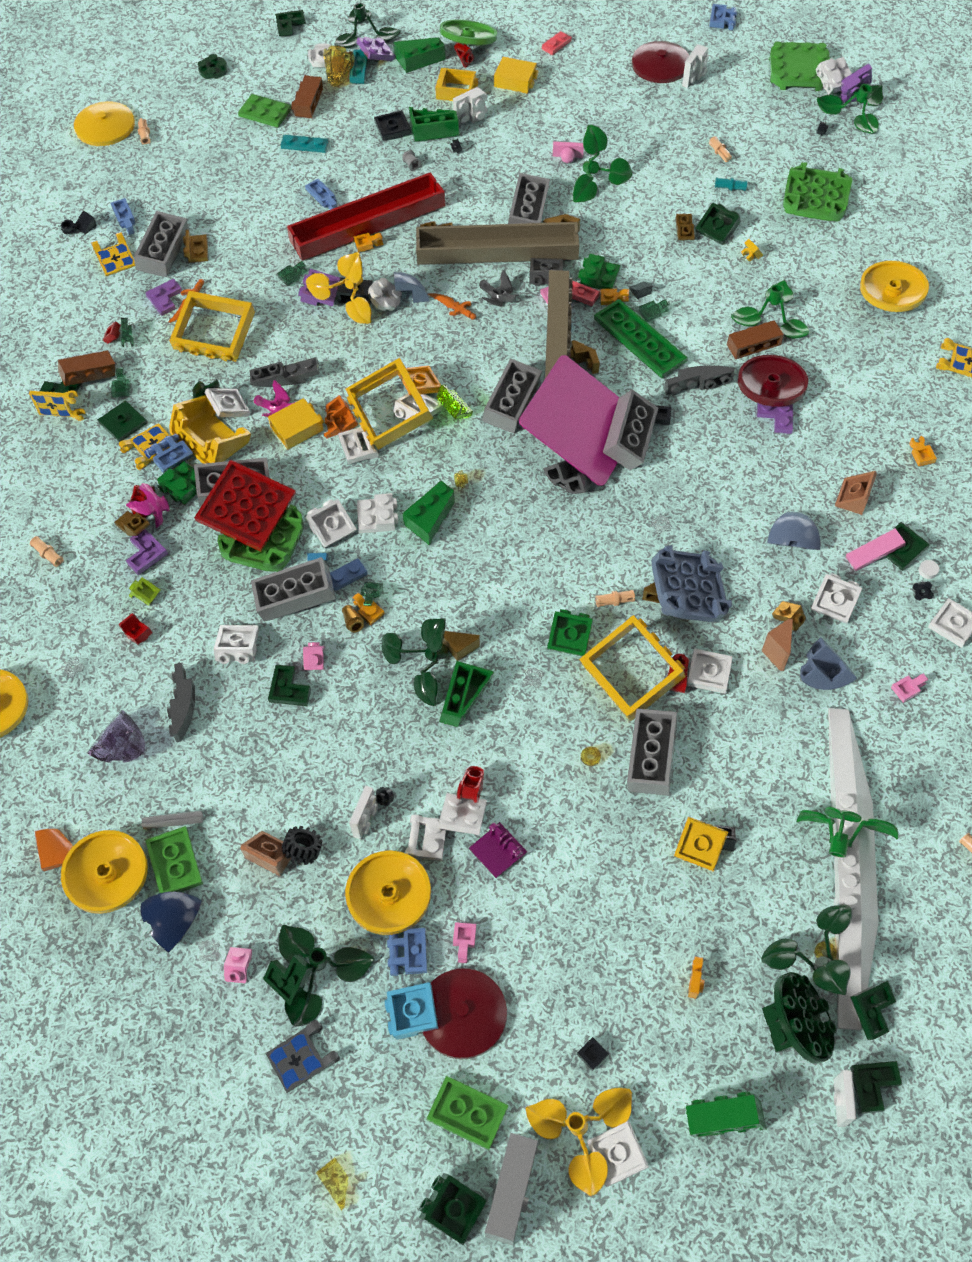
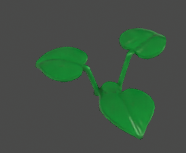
[817,84,883,134]
[573,125,632,203]
[731,280,809,338]
[796,807,899,858]

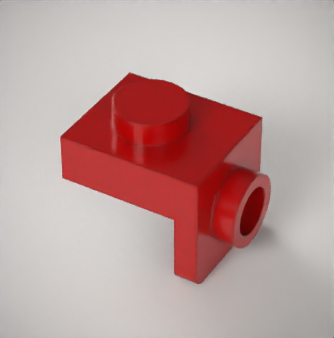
[454,43,474,68]
[119,613,153,645]

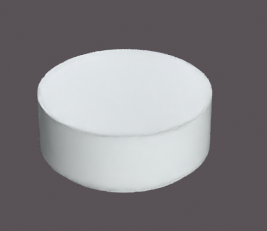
[919,560,939,579]

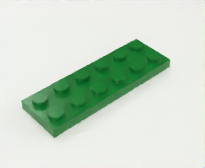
[594,299,688,378]

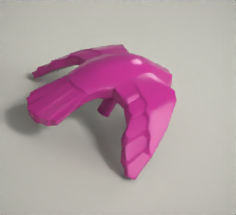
[254,380,295,417]
[126,483,170,528]

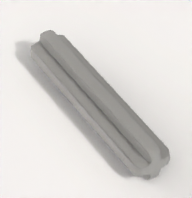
[142,811,204,829]

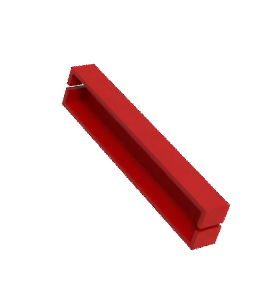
[287,172,445,261]

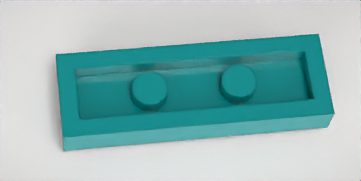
[349,49,368,84]
[280,135,328,153]

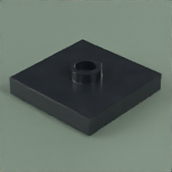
[374,110,412,141]

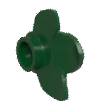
[192,379,220,399]

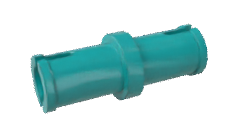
[714,177,748,191]

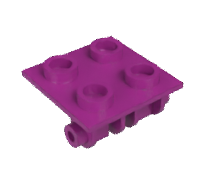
[469,822,527,878]

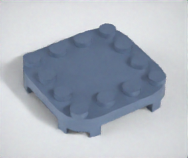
[651,545,732,622]

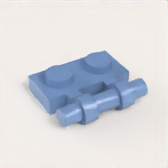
[709,4,737,30]
[146,434,193,473]
[387,928,427,976]

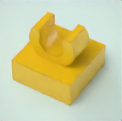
[741,239,763,261]

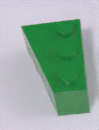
[409,107,459,142]
[402,481,455,546]
[439,661,494,727]
[685,1092,767,1138]

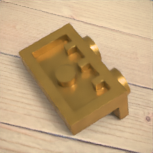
[183,229,208,263]

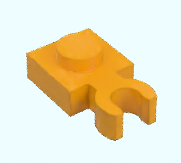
[909,436,937,467]
[688,956,704,999]

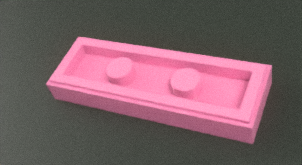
[846,528,906,571]

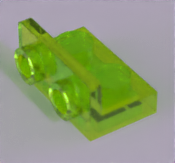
[436,384,473,420]

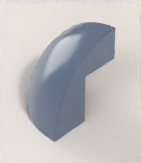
[393,272,429,303]
[767,511,820,550]
[800,637,857,690]

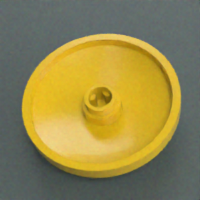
[74,101,135,146]
[860,261,929,312]
[0,669,28,738]
[61,830,148,914]
[345,850,431,935]

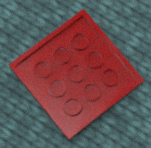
[194,460,296,552]

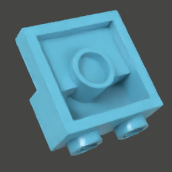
[385,982,438,1040]

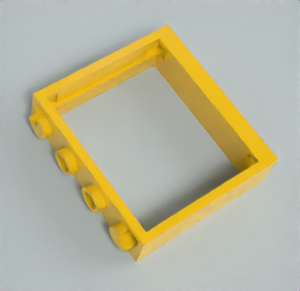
[169,291,255,362]
[345,358,433,450]
[579,615,686,721]

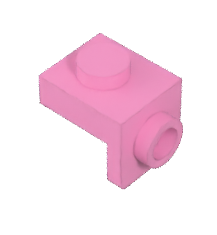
[303,642,325,670]
[224,947,252,983]

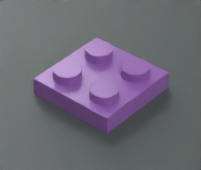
[356,37,395,61]

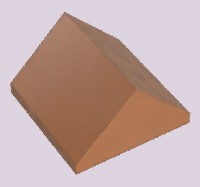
[835,471,877,515]
[762,619,793,671]
[240,831,291,876]

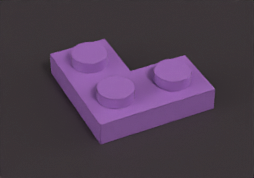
[145,278,182,316]
[757,403,793,434]
[126,529,168,576]

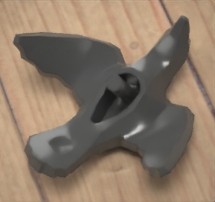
[479,270,516,307]

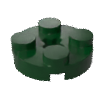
[197,54,228,79]

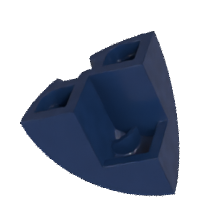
[140,892,202,953]

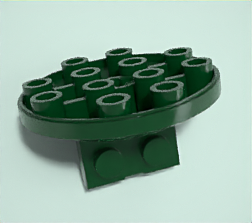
[762,972,837,1064]

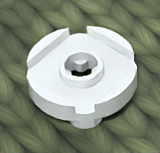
[308,43,337,67]
[368,278,402,311]

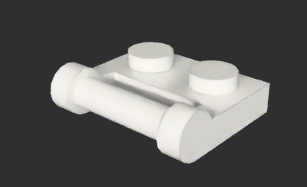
[338,427,379,464]
[405,815,446,861]

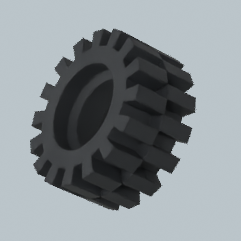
[281,826,322,865]

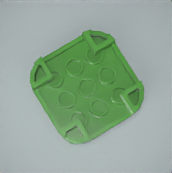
[769,41,830,91]
[783,162,852,222]
[217,504,304,572]

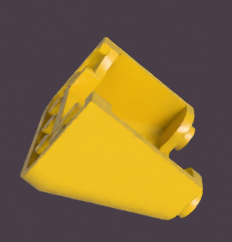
[169,395,251,464]

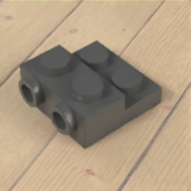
[529,258,563,286]

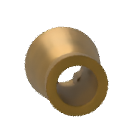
[342,605,364,633]

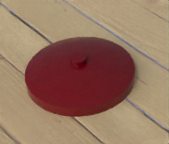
[632,41,689,83]
[738,355,808,407]
[422,968,507,1059]

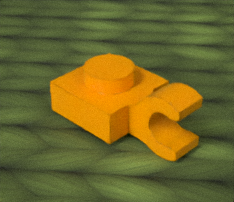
[354,233,384,252]
[601,289,629,305]
[352,593,385,625]

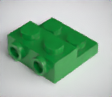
[578,254,620,290]
[157,461,197,505]
[547,609,593,656]

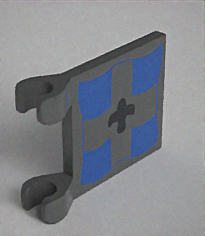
[266,1020,340,1093]

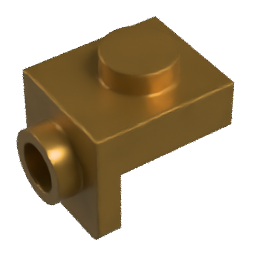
[772,601,806,631]

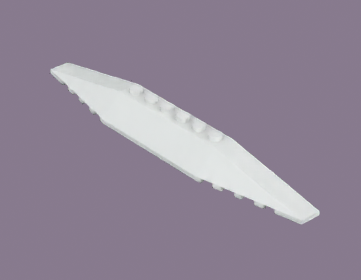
[828,708,878,1030]

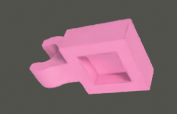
[891,673,928,703]
[453,922,476,963]

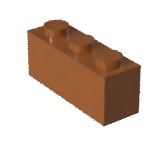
[291,75,323,118]
[727,320,784,359]
[58,350,115,386]

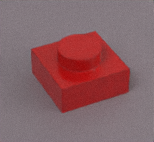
[102,321,121,344]

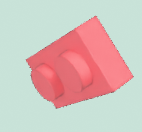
[542,31,572,55]
[572,281,600,306]

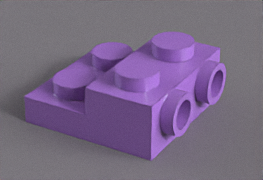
[840,64,872,103]
[298,269,340,307]

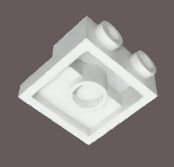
[682,44,709,88]
[816,57,852,95]
[453,87,488,125]
[393,393,443,428]
[357,493,398,534]
[305,499,357,548]
[811,573,862,624]
[213,625,259,664]

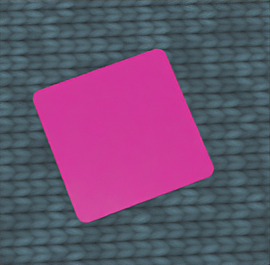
[519,355,619,486]

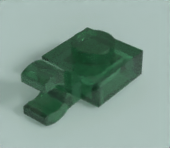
[277,261,307,287]
[639,299,670,322]
[121,317,134,347]
[111,368,130,398]
[361,582,383,606]

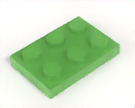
[238,94,292,128]
[145,826,203,893]
[426,1076,508,1151]

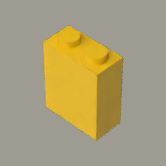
[494,57,538,94]
[268,398,324,450]

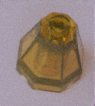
[323,46,355,87]

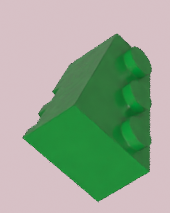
[393,37,446,73]

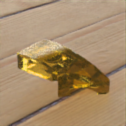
[316,1157,348,1210]

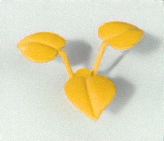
[306,252,371,324]
[526,1088,632,1196]

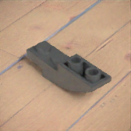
[249,357,320,387]
[664,365,735,395]
[167,663,195,743]

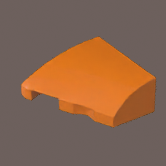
[324,395,359,439]
[35,829,73,871]

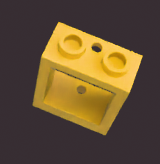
[435,68,478,101]

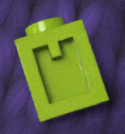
[129,577,161,606]

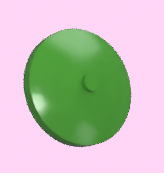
[439,19,497,45]

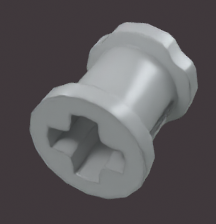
[402,150,421,171]

